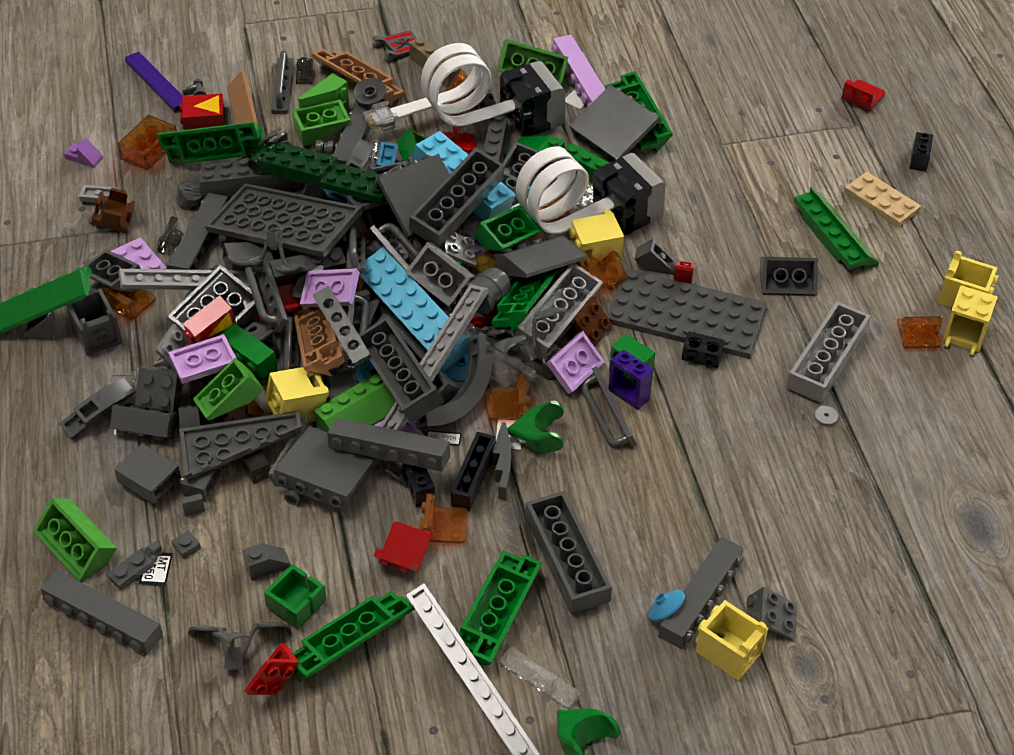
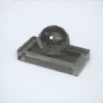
[296,57,314,84]
[157,216,183,254]

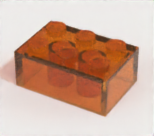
[117,115,177,171]

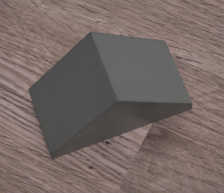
[23,311,56,340]

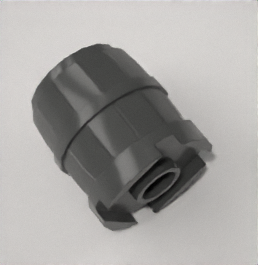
[460,268,511,318]

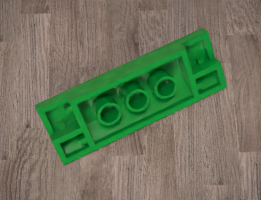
[605,71,673,152]
[157,122,265,164]
[794,187,879,270]
[0,266,92,334]
[492,267,562,333]
[459,550,542,666]
[293,591,415,682]

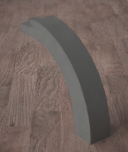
[417,334,493,429]

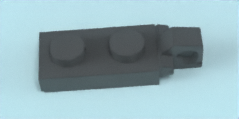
[107,541,163,590]

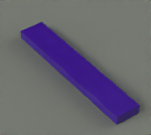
[125,51,182,112]

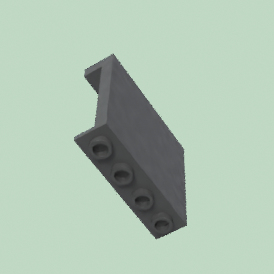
[569,84,662,162]
[373,154,450,239]
[274,426,380,511]

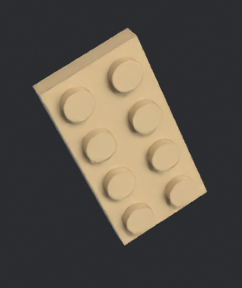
[844,172,921,227]

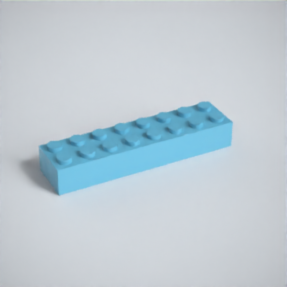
[359,247,470,371]

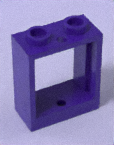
[608,349,654,410]

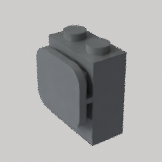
[222,242,274,271]
[114,444,181,504]

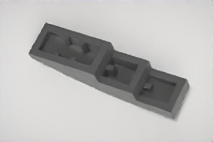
[492,422,511,500]

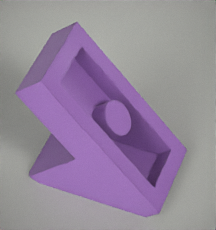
[64,138,103,167]

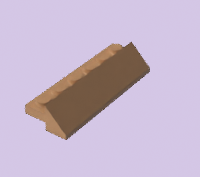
[312,49,405,107]
[227,71,258,159]
[293,307,346,376]

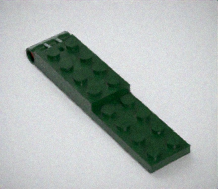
[247,142,386,204]

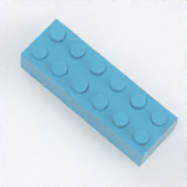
[412,131,516,221]

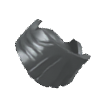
[176,180,203,210]

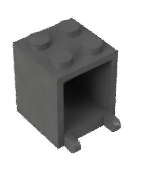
[66,288,123,356]

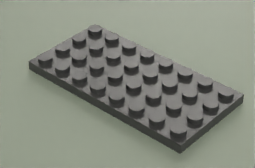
[205,183,363,257]
[607,268,767,359]

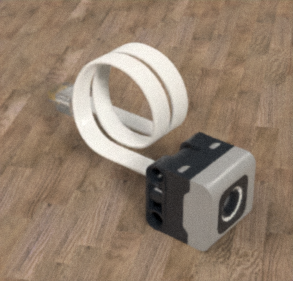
[362,43,565,136]
[455,147,666,247]

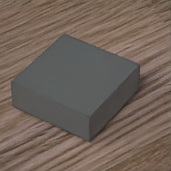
[181,494,205,516]

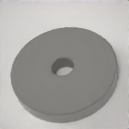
[815,406,838,426]

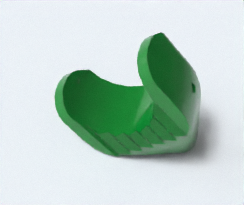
[507,401,564,454]
[557,708,621,755]

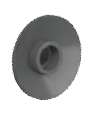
[353,78,386,105]

